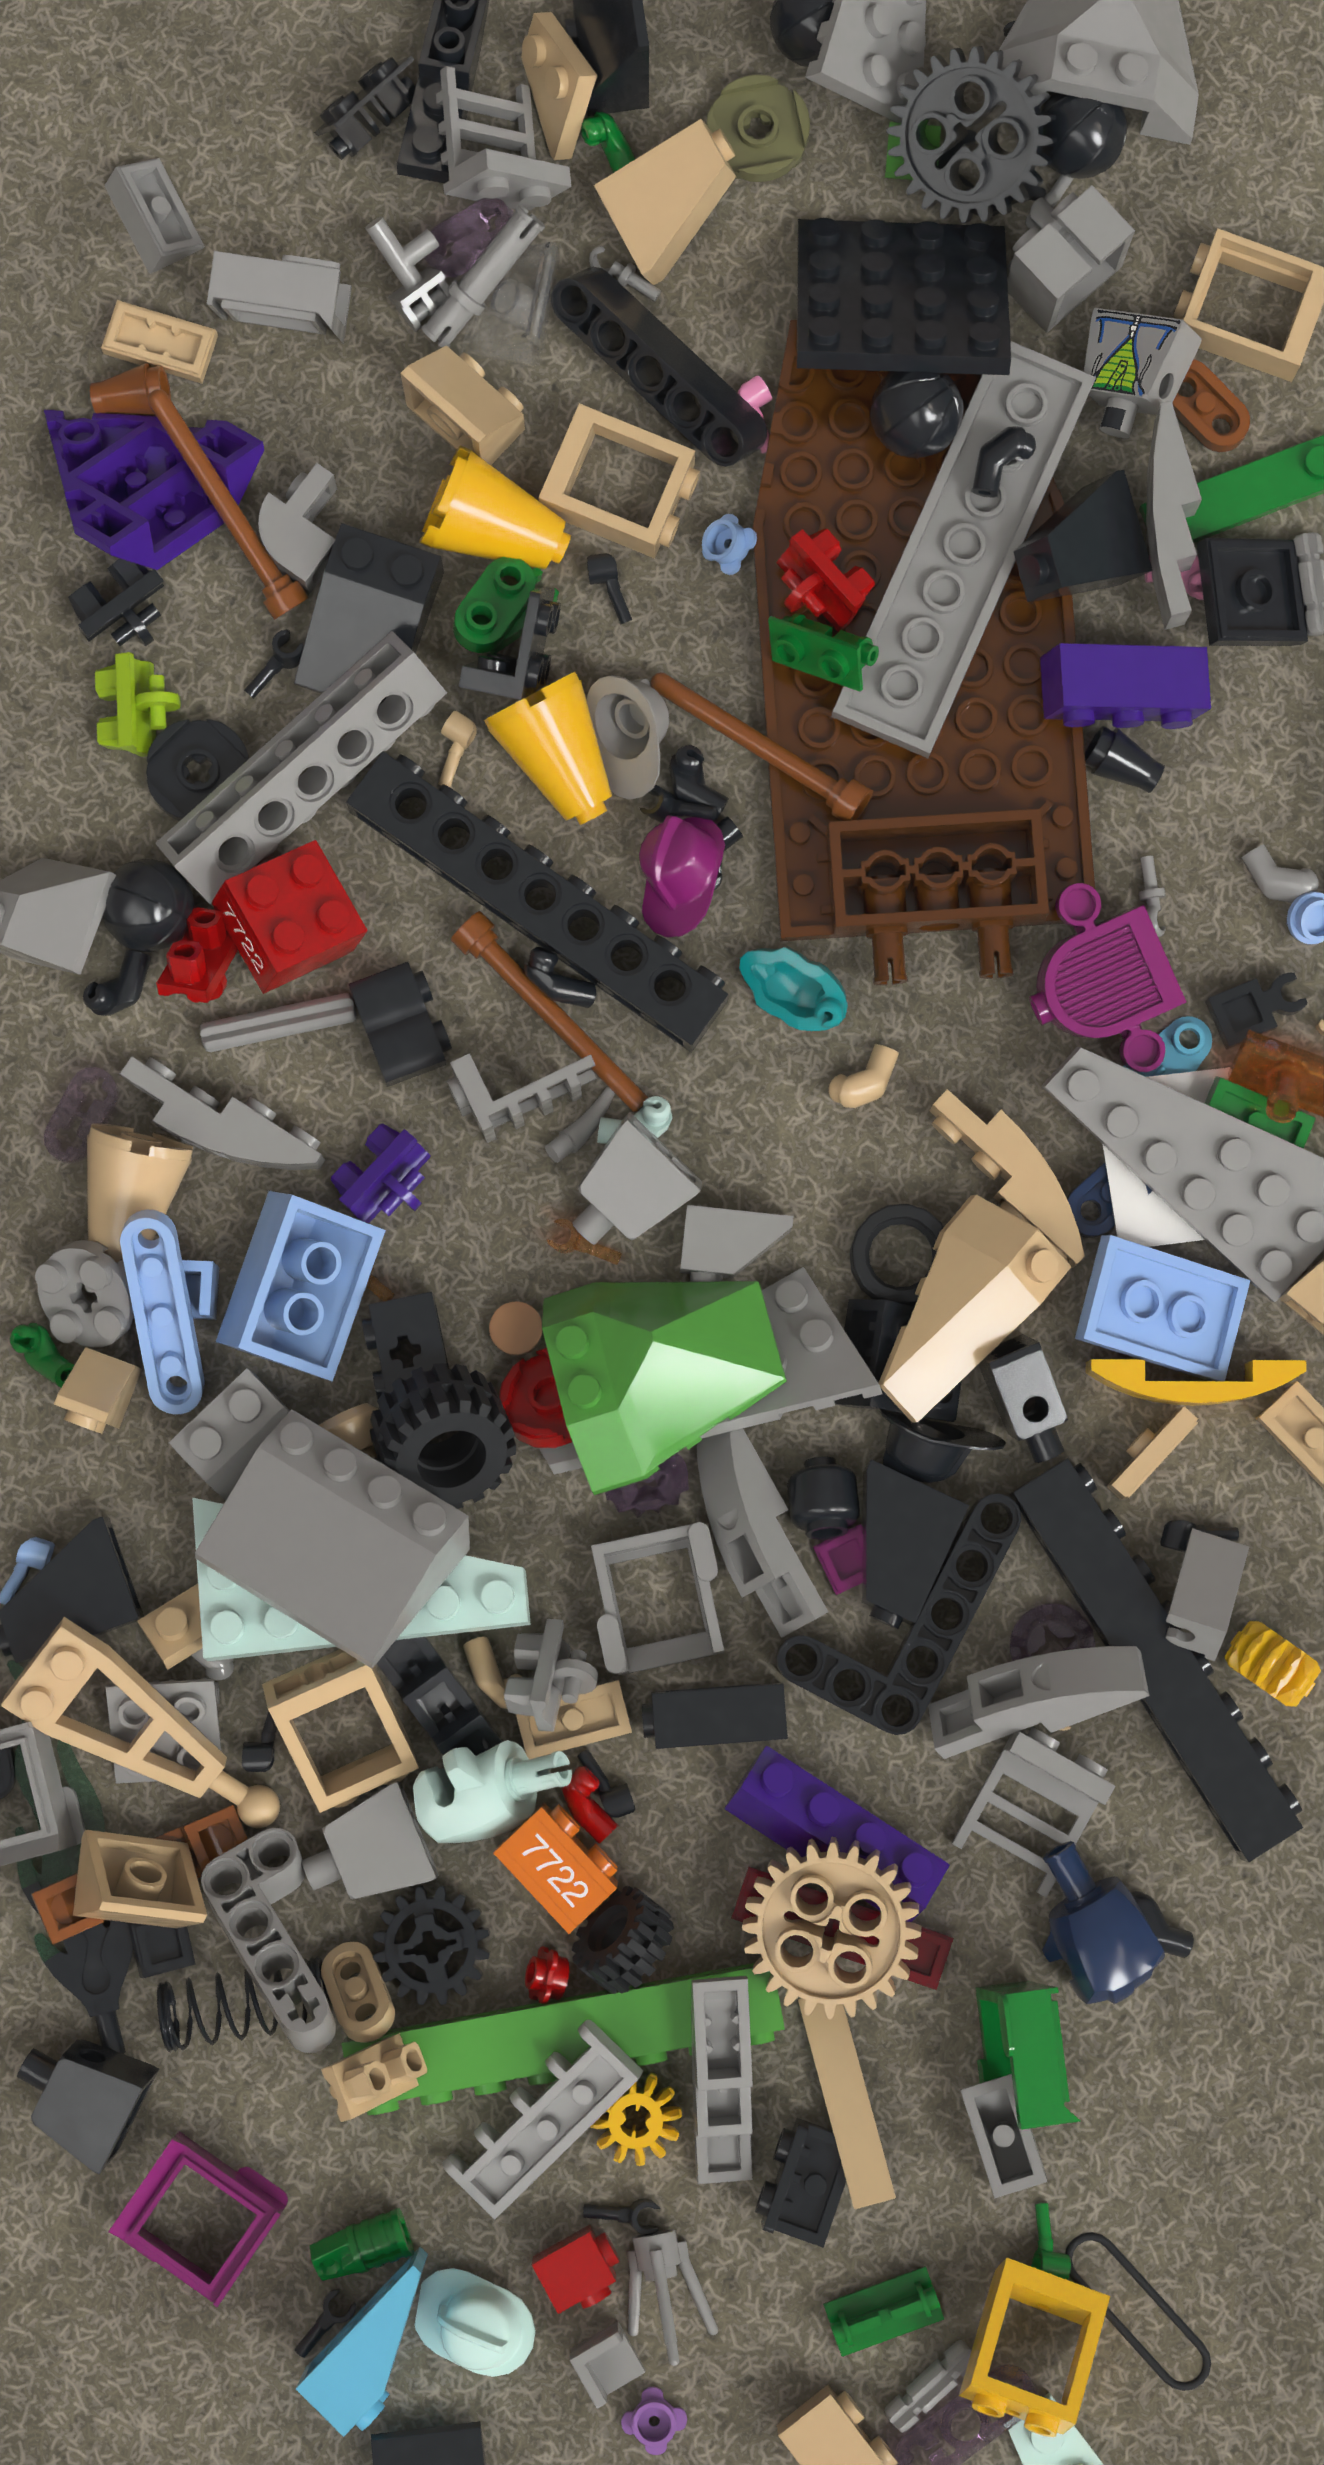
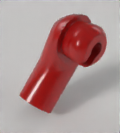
[561,1766,619,1844]

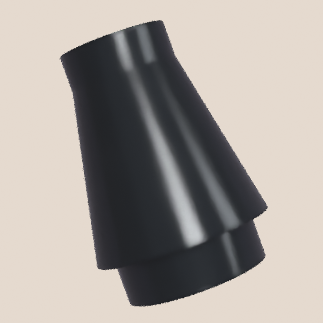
[1085,726,1165,793]

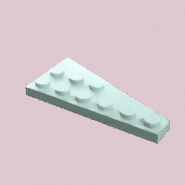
[192,1498,531,1661]

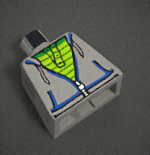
[1084,308,1202,438]

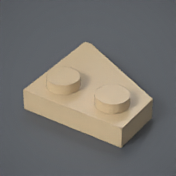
[521,12,597,160]

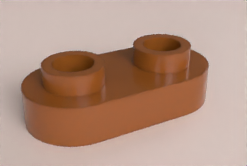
[1172,359,1250,452]

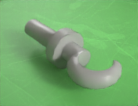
[589,246,661,301]
[1139,856,1166,937]

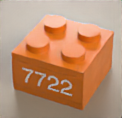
[493,1803,618,1934]

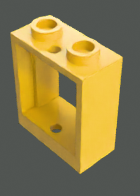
[959,2258,1110,2437]

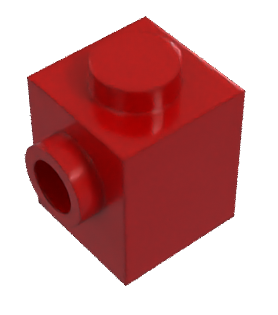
[531,2224,620,2314]

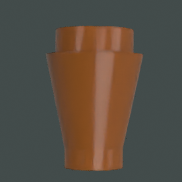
[90,363,171,415]

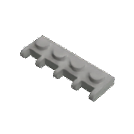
[442,2020,643,2220]

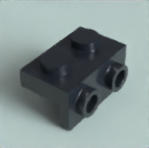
[755,2118,846,2248]

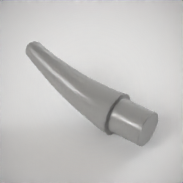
[545,1087,615,1163]

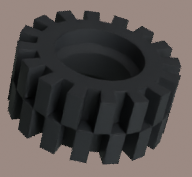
[572,1886,674,1994]

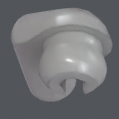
[1242,844,1319,903]

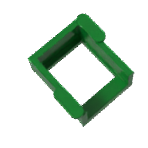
[975,1981,1080,2130]

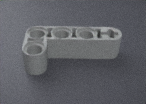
[201,1828,336,2053]

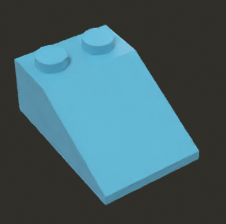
[296,2247,428,2437]

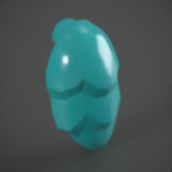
[739,946,848,1031]

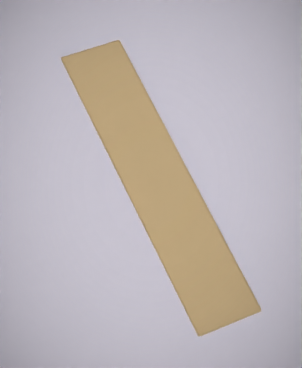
[798,1998,896,2209]

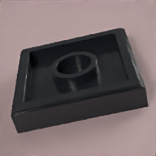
[1197,538,1308,646]

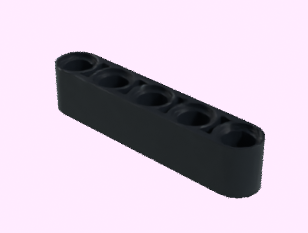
[551,267,767,467]

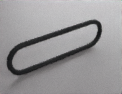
[1065,2232,1211,2391]

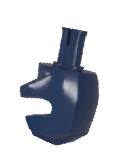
[1042,1841,1165,2004]

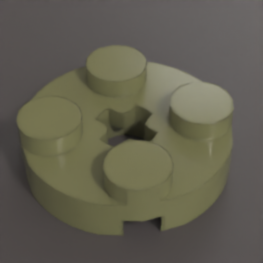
[707,75,810,182]

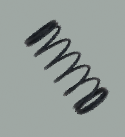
[157,1956,330,2053]

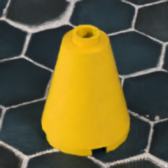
[419,445,571,569]
[484,671,612,825]

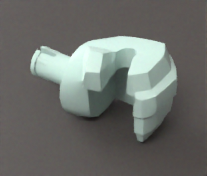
[413,1740,572,1843]

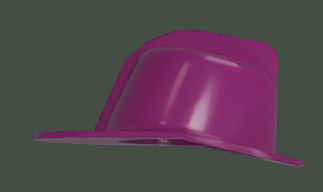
[639,816,725,938]

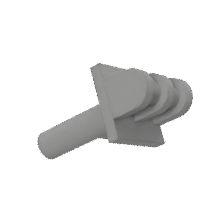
[365,217,450,332]

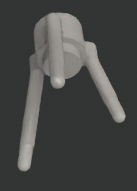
[627,2229,718,2366]

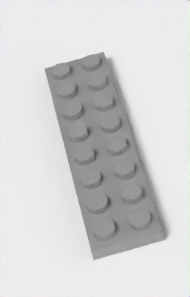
[831,341,1096,758]

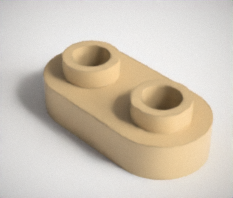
[321,1942,395,2043]

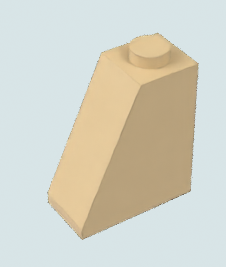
[594,119,736,285]

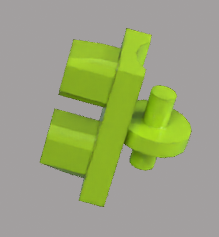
[95,652,181,757]

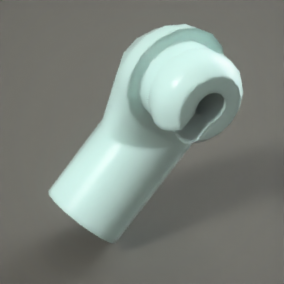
[597,1096,672,1144]

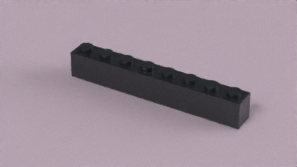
[1009,1458,1304,1863]

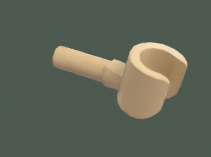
[438,711,477,787]

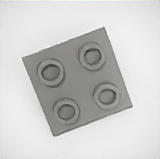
[105,1677,222,1784]

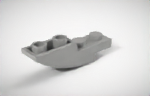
[120,1056,325,1170]
[697,1429,828,1638]
[928,1646,1149,1759]

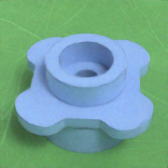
[702,514,757,575]

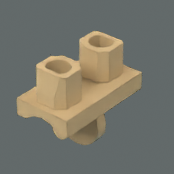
[321,2033,427,2122]

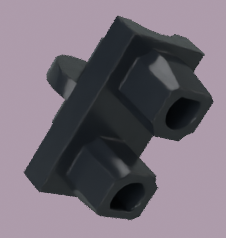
[68,558,164,646]

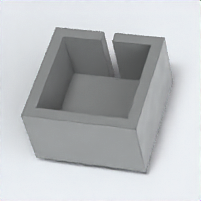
[1007,185,1135,333]

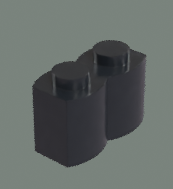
[348,962,452,1087]

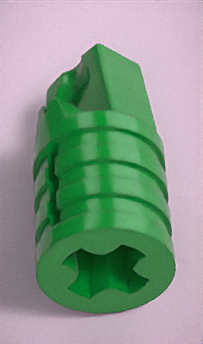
[309,2208,414,2281]

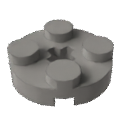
[35,1240,134,1347]

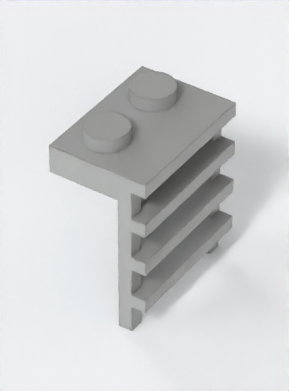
[436,66,571,210]
[447,1053,597,1143]
[951,1727,1115,1898]

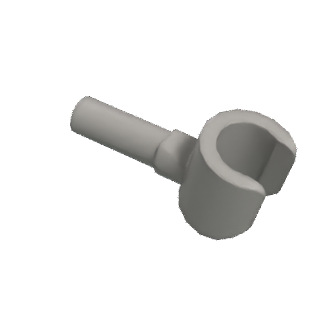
[1025,175,1074,231]

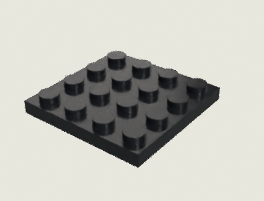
[797,218,1011,375]

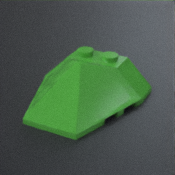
[542,1281,787,1495]

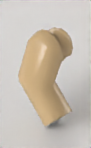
[829,1044,899,1108]
[463,1637,522,1709]

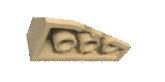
[879,1195,1071,1423]

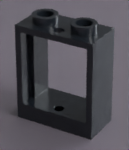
[642,1682,788,1749]

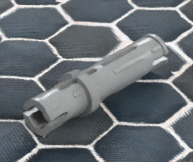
[421,205,545,348]

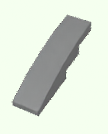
[1146,401,1202,630]
[691,1976,753,2184]

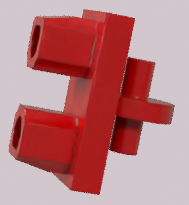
[776,528,875,632]
[156,907,238,1003]

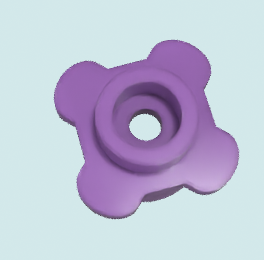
[621,2387,687,2455]

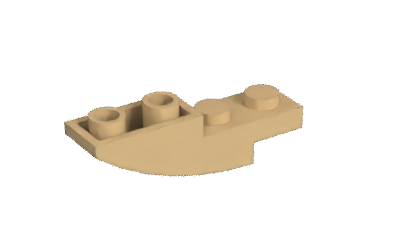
[929,1089,1085,1268]

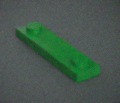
[1139,435,1324,543]

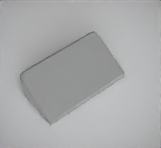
[105,158,205,274]

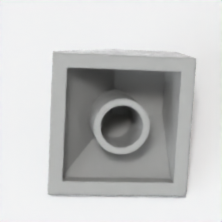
[0,858,117,975]

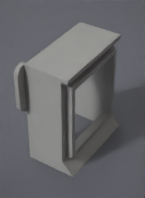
[207,251,352,344]
[591,1522,724,1676]
[0,1722,85,1866]

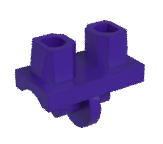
[331,1124,431,1224]

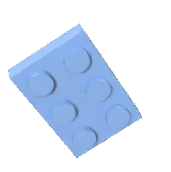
[1075,1235,1250,1381]

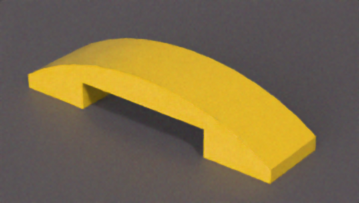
[1086,1359,1306,1406]

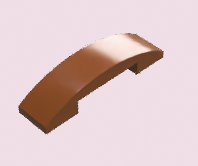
[31,1805,248,1945]

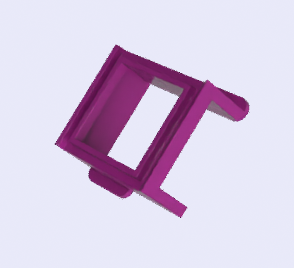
[108,2131,288,2307]

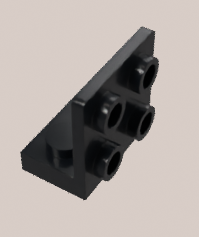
[459,587,561,700]
[835,1299,962,1422]

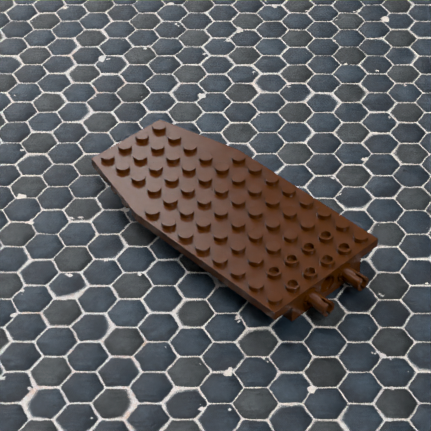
[752,320,1097,985]

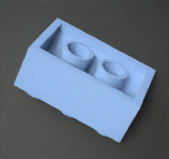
[216,1191,386,1382]

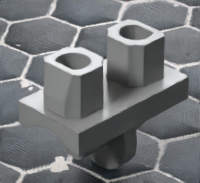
[504,1619,598,1732]

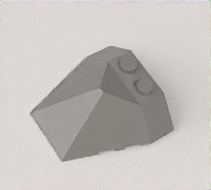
[997,0,1199,145]

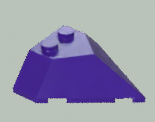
[44,410,264,570]

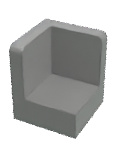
[570,2321,645,2409]

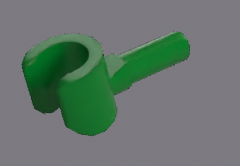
[1031,2203,1071,2280]

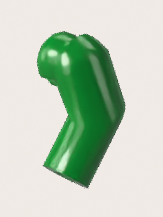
[581,112,635,173]
[10,1322,75,1388]

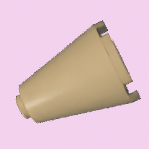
[87,1123,193,1263]

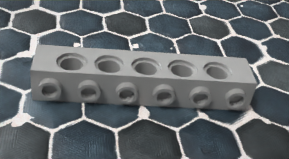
[155,631,447,905]

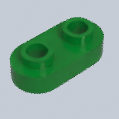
[453,557,536,653]

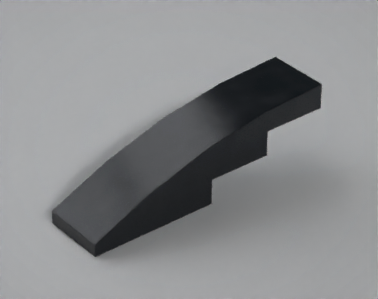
[377,1637,504,1756]

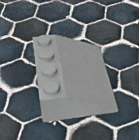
[195,1409,470,1668]

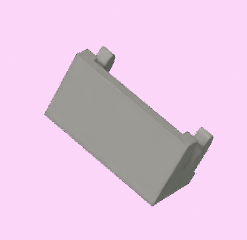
[1166,1528,1249,1661]

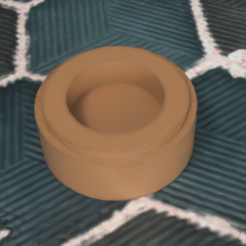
[489,1301,543,1356]

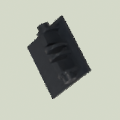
[314,56,416,160]

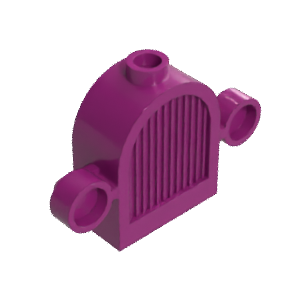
[1029,883,1187,1072]

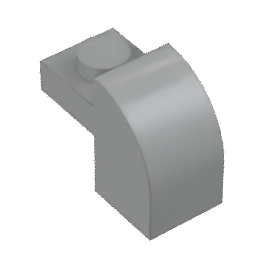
[258,463,337,595]

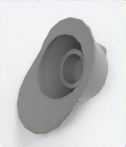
[586,675,670,800]

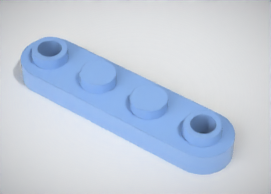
[120,1209,205,1415]

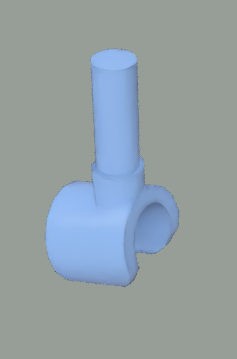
[0,1537,55,1605]

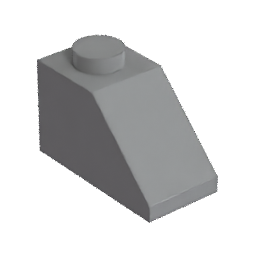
[680,1205,794,1282]
[960,2073,1047,2198]

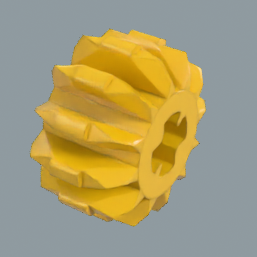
[1224,1621,1321,1707]
[590,2072,682,2166]

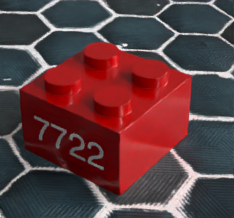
[212,840,368,994]

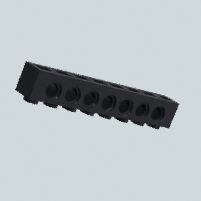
[346,751,729,1053]

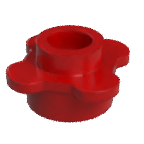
[525,1946,569,2004]

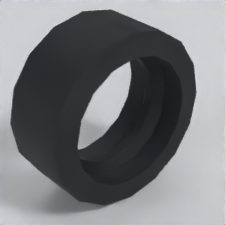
[850,1204,944,1306]

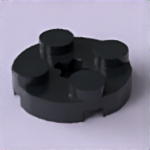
[146,719,249,821]

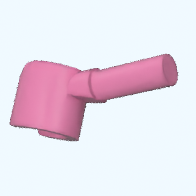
[738,376,772,454]

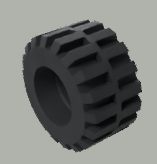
[370,1363,516,1509]

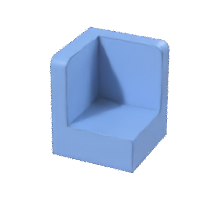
[182,1260,219,1320]

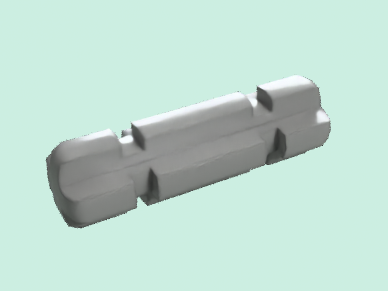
[1293,532,1324,636]
[884,2340,972,2433]

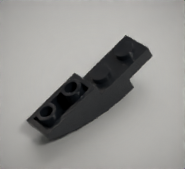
[397,0,489,184]

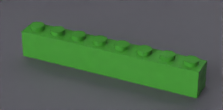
[341,1963,785,2115]

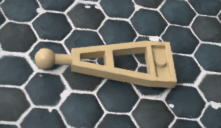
[1,1617,280,1828]

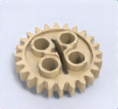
[742,1837,922,2019]

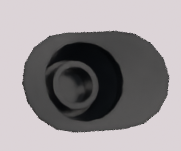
[879,1409,1006,1483]

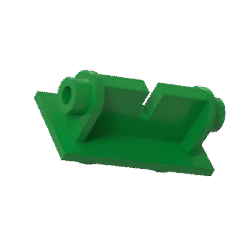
[768,613,879,692]
[823,2266,944,2357]

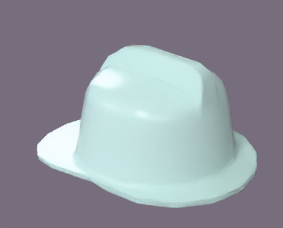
[415,2268,536,2377]

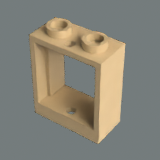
[1173,228,1324,382]
[538,403,701,559]
[262,1649,419,1813]

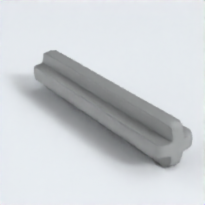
[200,993,356,1052]

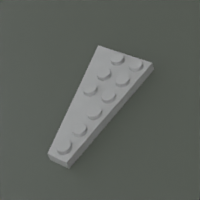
[1041,1047,1324,1303]

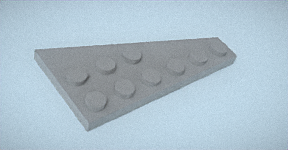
[805,0,926,123]
[539,1267,883,1475]

